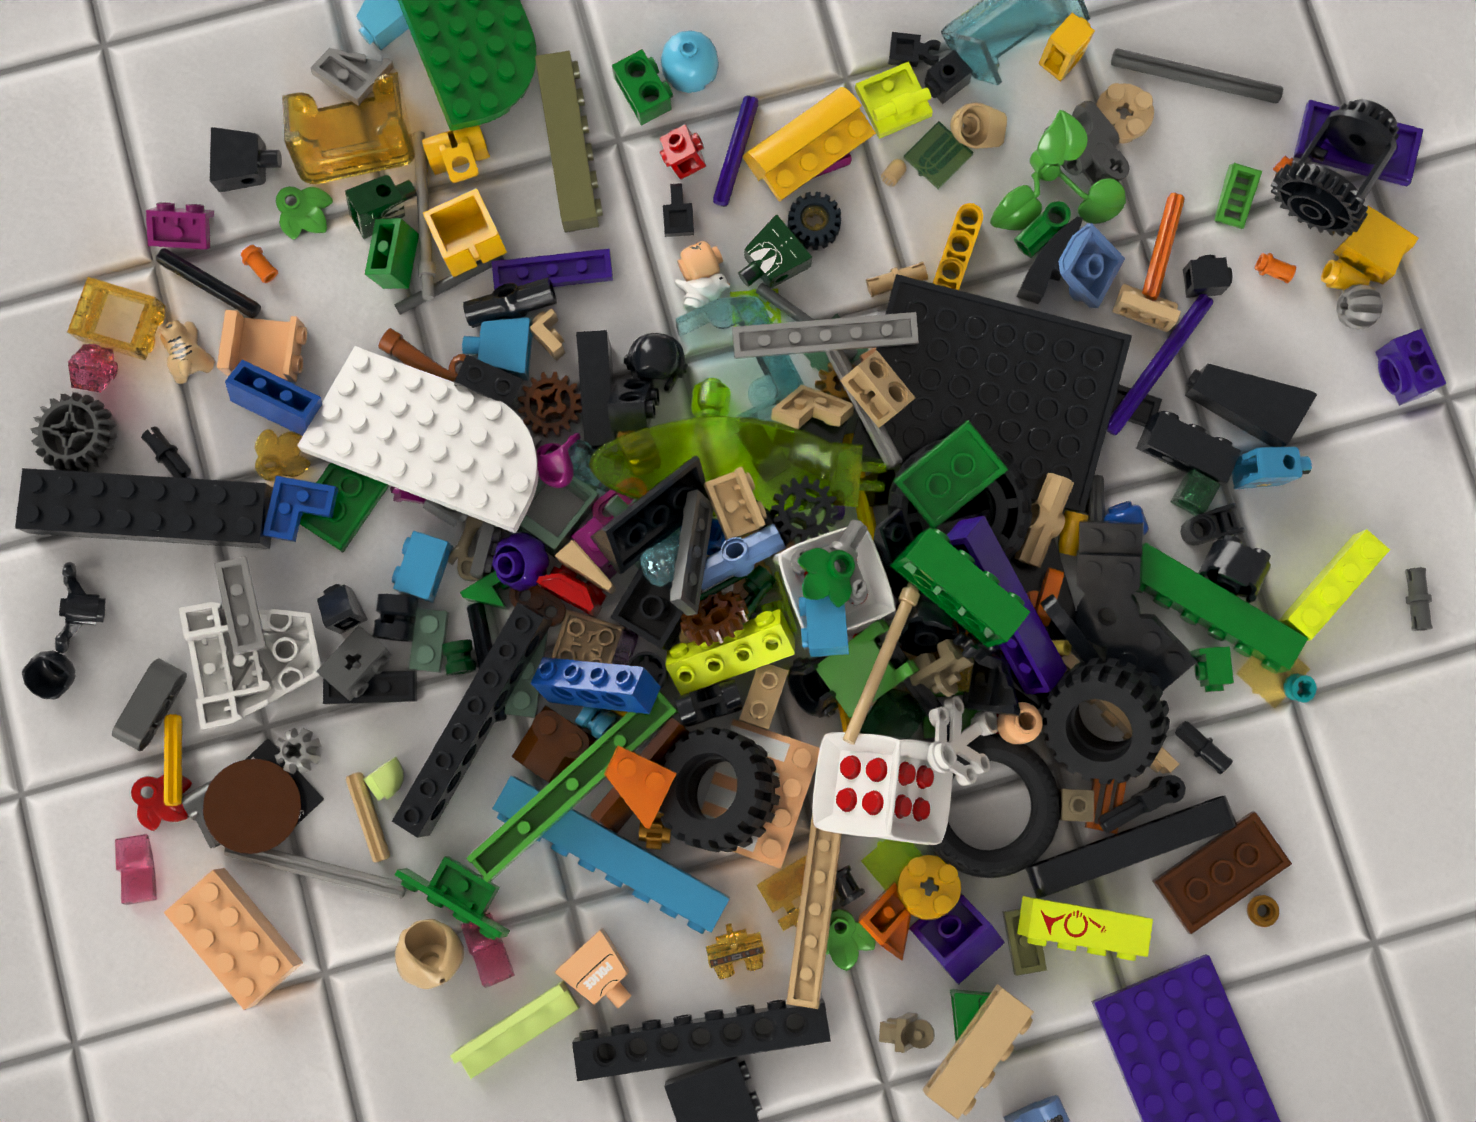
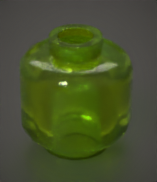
[691,378,731,425]

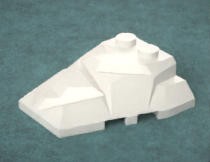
[179,602,321,730]

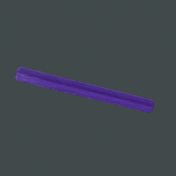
[1106,294,1214,435]

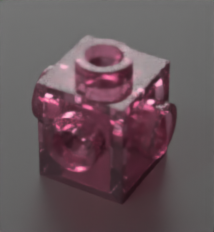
[68,344,118,393]

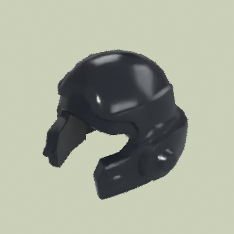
[624,333,688,393]
[788,656,839,718]

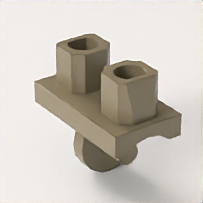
[910,639,974,697]
[879,1012,935,1053]

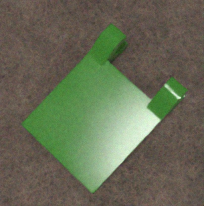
[816,618,920,718]

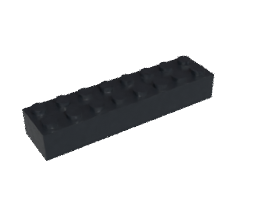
[15,468,273,549]

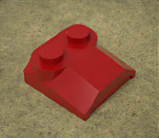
[536,565,607,618]

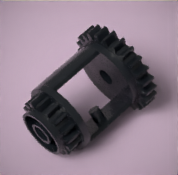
[1270,99,1399,237]

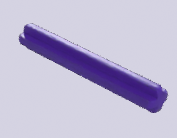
[713,95,759,207]

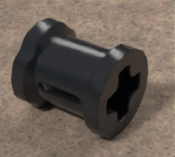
[835,865,865,907]

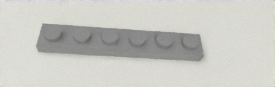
[732,312,919,359]

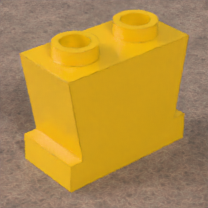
[1333,205,1419,285]

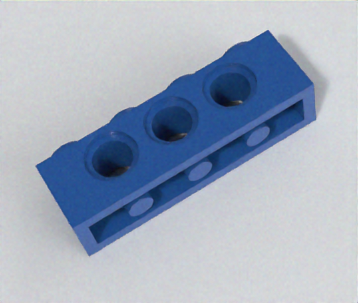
[530,657,661,714]

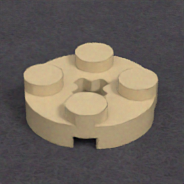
[1096,83,1154,143]

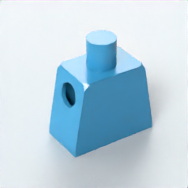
[462,318,533,381]

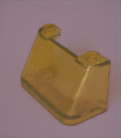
[282,72,415,184]

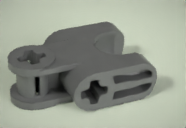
[1043,101,1130,185]

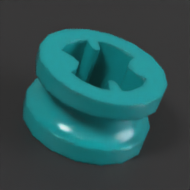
[1284,673,1317,703]

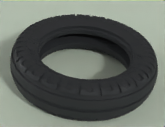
[929,734,1060,878]

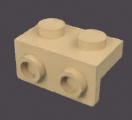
[704,467,767,540]

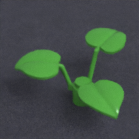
[990,110,1126,231]

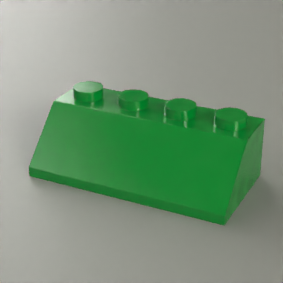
[890,527,1030,648]

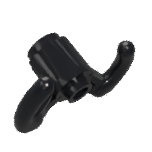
[55,562,106,653]

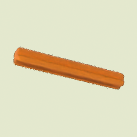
[1142,193,1185,301]

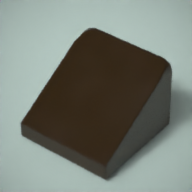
[861,469,895,507]

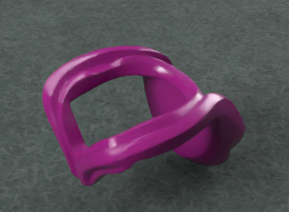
[536,433,581,488]

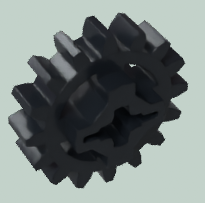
[770,476,839,542]

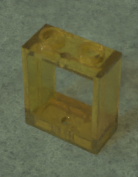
[67,277,165,361]

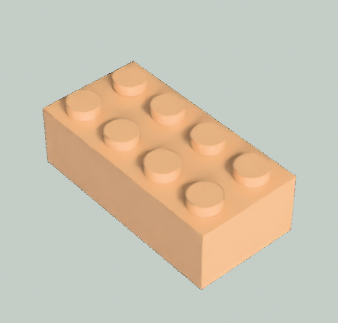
[164,868,303,1010]

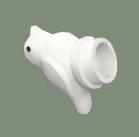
[675,273,731,317]

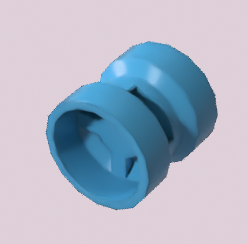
[575,707,618,740]

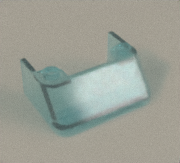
[941,0,1091,85]
[675,296,804,436]

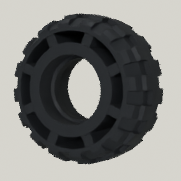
[888,439,1032,560]

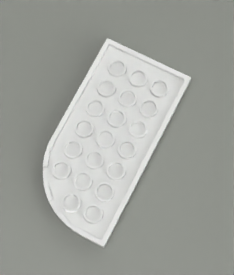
[297,346,539,533]

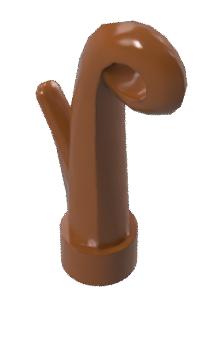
[378,328,466,382]

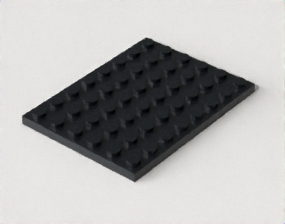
[849,274,1132,512]

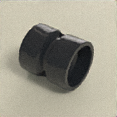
[372,594,418,642]
[627,651,669,689]

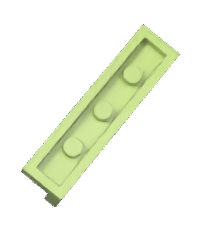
[450,980,580,1079]

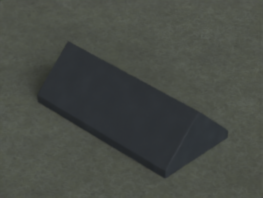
[590,456,710,574]

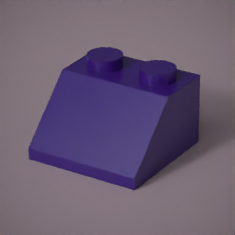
[909,893,1005,985]

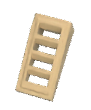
[555,540,616,595]

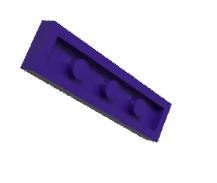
[491,249,613,290]

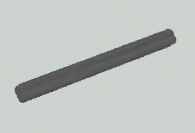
[1111,48,1283,103]

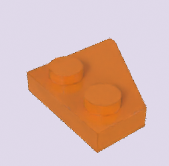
[604,745,677,829]

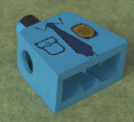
[1232,447,1312,490]

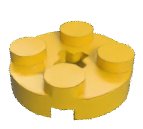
[897,855,961,920]

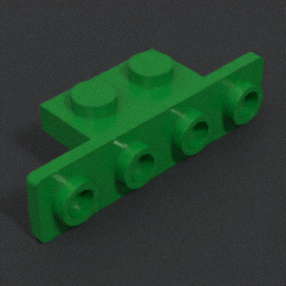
[394,856,510,940]

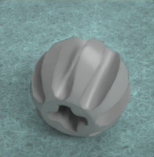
[1336,284,1383,330]
[274,728,322,774]

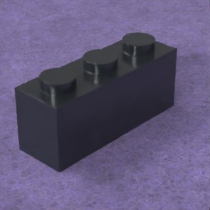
[1136,411,1241,487]

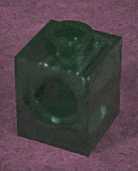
[1170,470,1221,516]

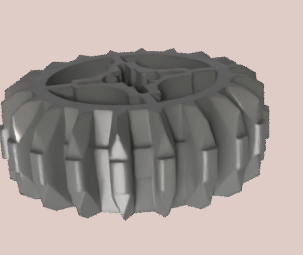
[31,392,117,472]

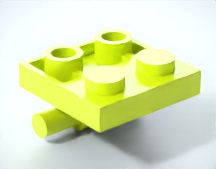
[855,61,933,139]

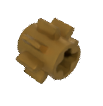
[638,812,672,850]

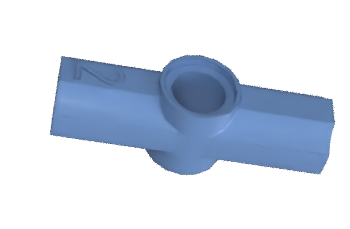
[702,524,786,591]

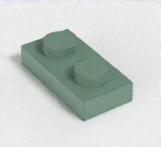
[409,608,449,673]

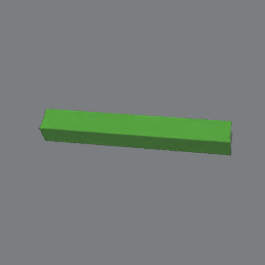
[466,691,679,882]

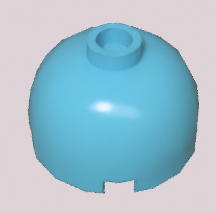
[661,30,719,93]

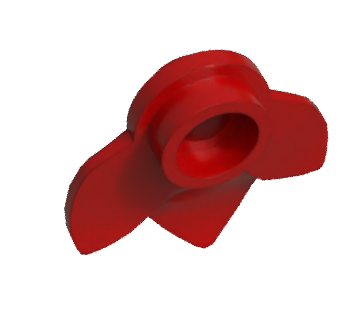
[131,775,192,831]

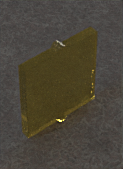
[1236,656,1310,708]

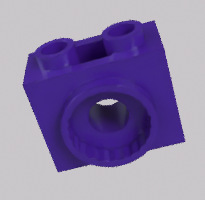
[1375,328,1447,406]

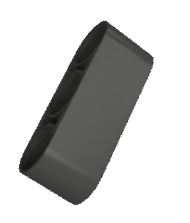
[112,658,187,751]

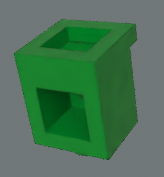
[1191,646,1234,692]

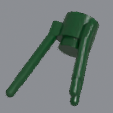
[700,565,775,625]

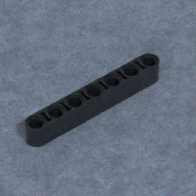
[1025,795,1237,898]

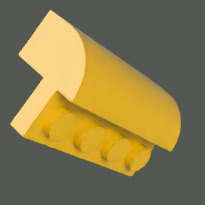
[742,87,876,202]

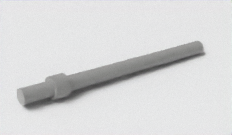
[413,131,436,300]

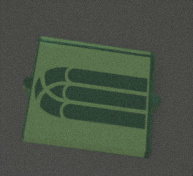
[903,121,974,189]

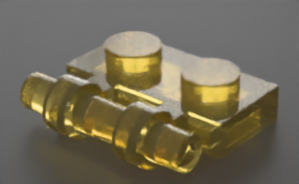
[756,854,837,931]

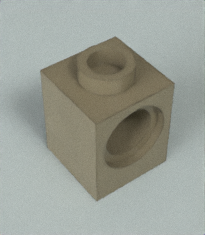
[1058,789,1094,822]

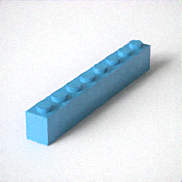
[492,776,730,934]

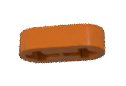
[1035,567,1064,627]

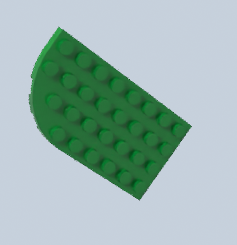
[398,0,537,131]

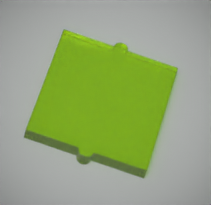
[861,839,923,890]

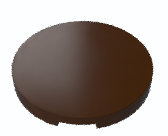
[203,759,301,854]

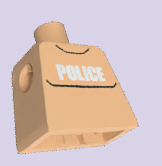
[555,928,632,1009]

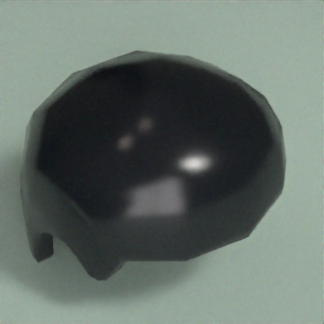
[22,650,76,700]

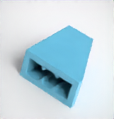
[356,0,409,50]

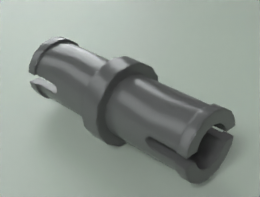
[1405,567,1433,631]

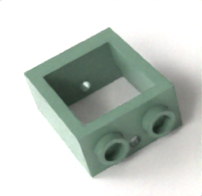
[517,476,599,558]

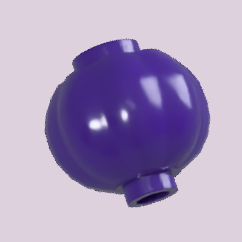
[492,532,550,591]

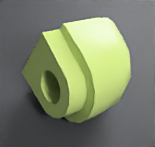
[363,757,404,801]

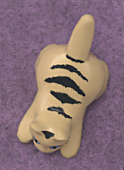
[159,320,215,384]

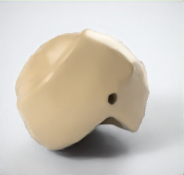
[395,919,464,989]

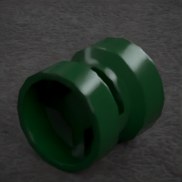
[442,639,476,676]

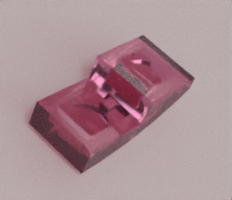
[115,834,157,905]
[461,912,515,988]

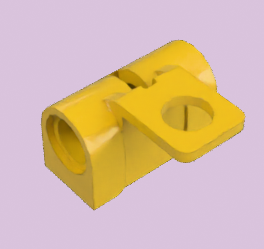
[421,125,490,183]

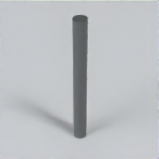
[394,255,505,315]
[756,283,858,361]

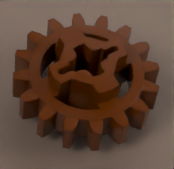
[518,372,582,438]
[680,591,749,646]

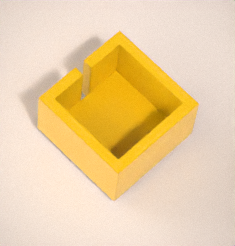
[423,188,507,277]

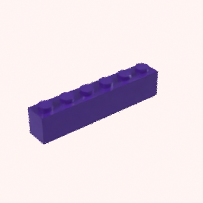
[947,516,1067,694]

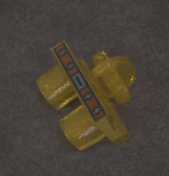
[706,923,765,979]

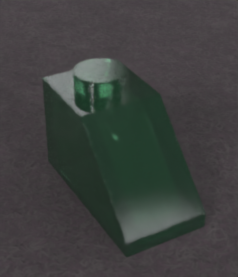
[860,688,926,740]

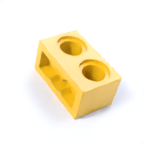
[1039,12,1095,82]

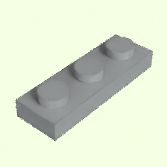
[214,556,266,655]

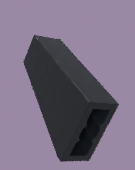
[576,330,617,456]
[1185,364,1317,447]

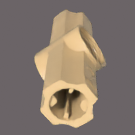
[1014,473,1074,568]

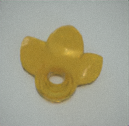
[255,429,311,481]

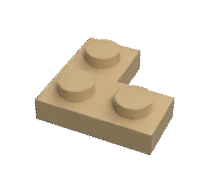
[771,385,854,429]

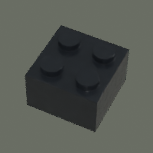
[610,565,684,650]

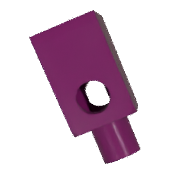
[571,516,618,580]

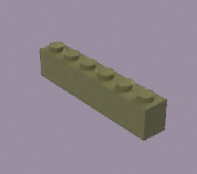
[535,50,603,233]

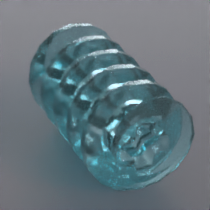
[640,531,681,587]

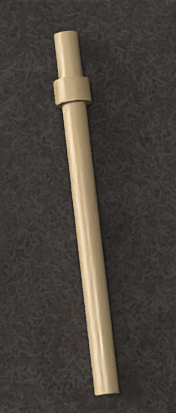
[842,582,920,745]

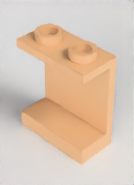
[217,309,307,382]

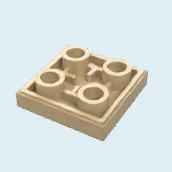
[551,609,626,664]

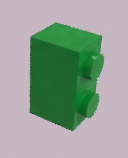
[365,218,419,289]

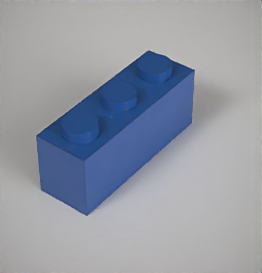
[225,360,322,436]

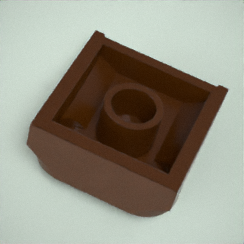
[511,705,597,783]

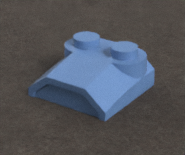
[1058,223,1125,308]

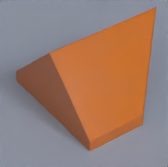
[859,882,911,961]

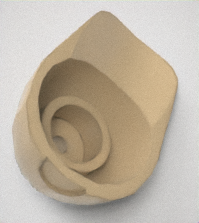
[950,103,1007,149]

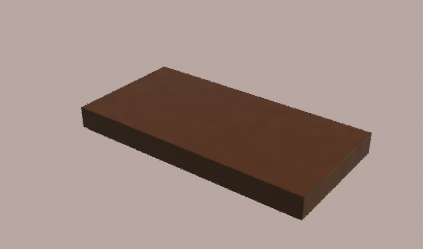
[590,717,689,833]
[1152,811,1292,934]

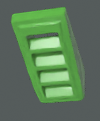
[1214,163,1262,229]

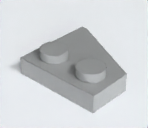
[311,48,394,106]

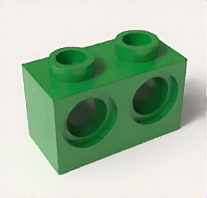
[612,49,673,126]

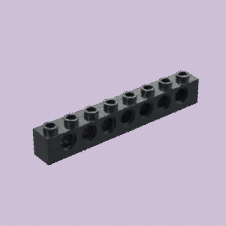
[391,603,553,838]
[572,999,831,1082]

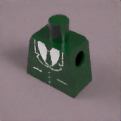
[345,175,417,239]
[738,215,812,288]

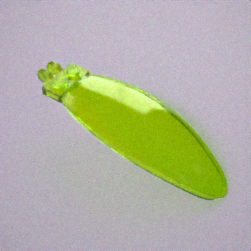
[589,416,886,517]

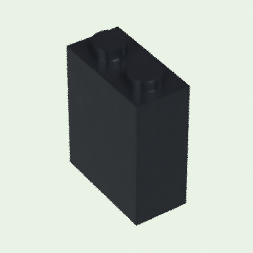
[664,1056,762,1122]

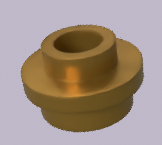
[1247,895,1279,927]

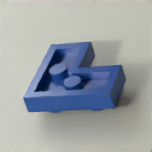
[263,476,338,542]

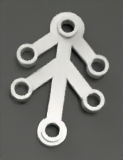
[927,696,998,786]

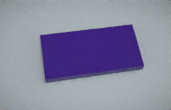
[1293,100,1424,187]

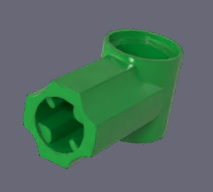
[1014,201,1071,258]

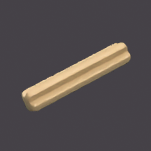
[346,772,390,863]

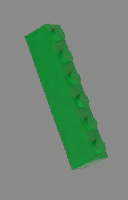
[1136,542,1308,674]

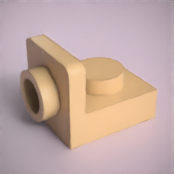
[530,308,565,361]

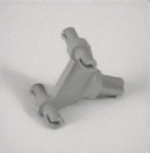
[791,519,868,606]

